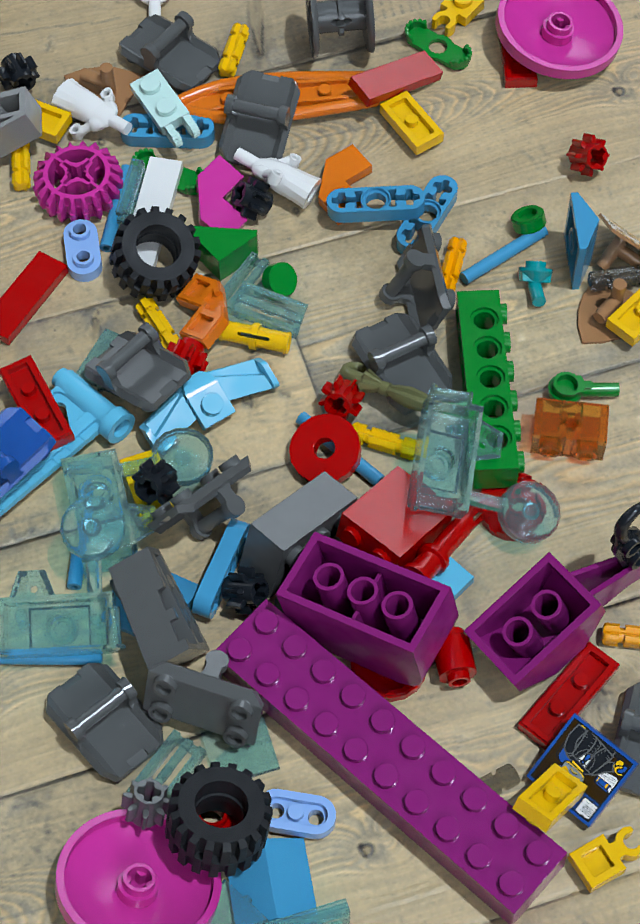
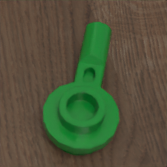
[547,372,620,406]

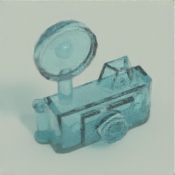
[407,383,561,544]
[60,428,213,578]
[0,496,126,659]

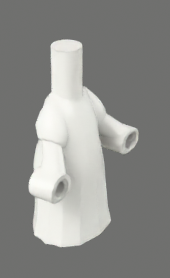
[51,78,132,141]
[233,147,322,209]

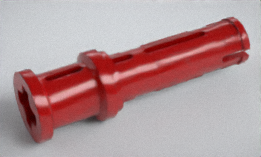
[403,503,484,579]

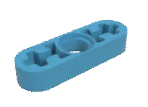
[120,113,215,149]
[396,175,458,254]
[326,185,425,223]
[192,519,250,619]

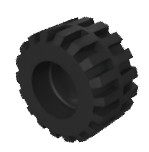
[109,206,201,302]
[165,762,273,878]

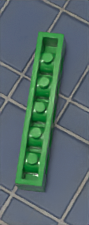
[455,290,525,489]

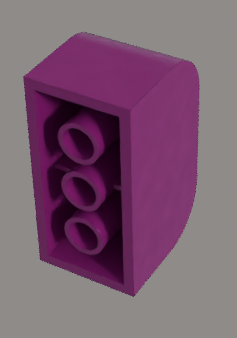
[276,531,459,686]

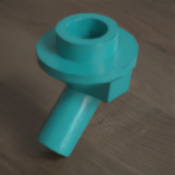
[518,261,553,307]

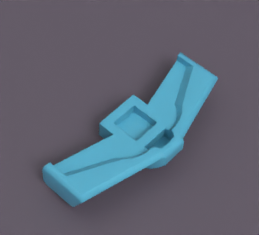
[139,358,280,458]

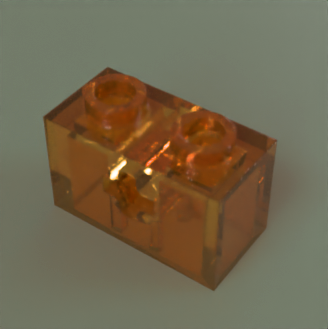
[530,397,609,461]

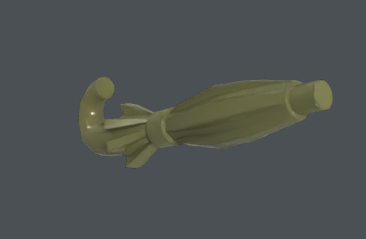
[339,361,449,415]

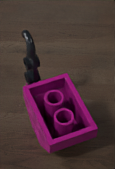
[464,502,640,691]

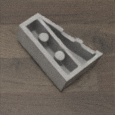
[0,86,42,158]

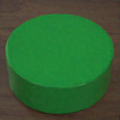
[511,205,547,234]
[262,262,297,298]

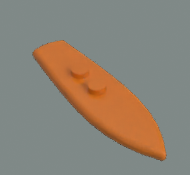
[177,71,380,124]

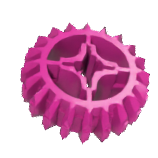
[33,140,124,223]

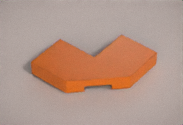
[318,144,372,225]
[176,273,229,350]

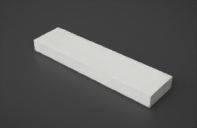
[133,156,183,267]

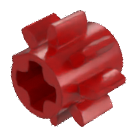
[566,133,610,177]
[166,337,209,375]
[318,375,365,420]

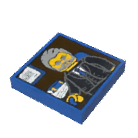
[526,713,640,827]

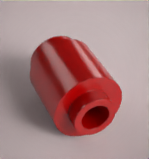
[435,627,477,688]

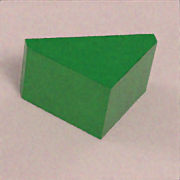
[193,226,259,281]

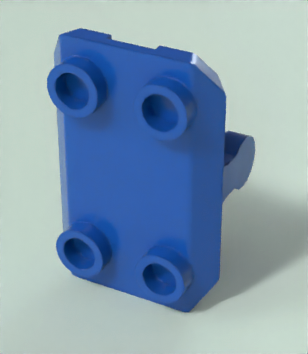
[0,407,56,499]

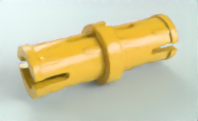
[218,321,292,354]

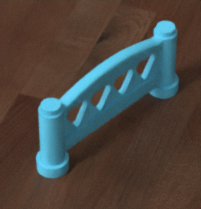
[0,368,135,517]

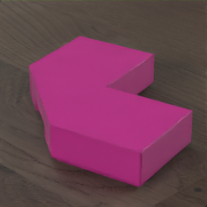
[196,155,248,229]

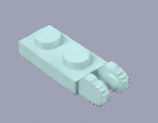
[130,68,201,148]

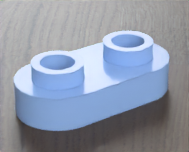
[63,219,103,282]
[266,789,336,839]

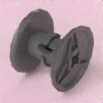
[306,0,375,59]

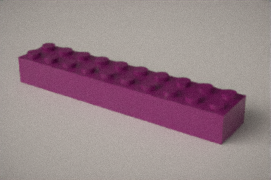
[216,599,567,924]

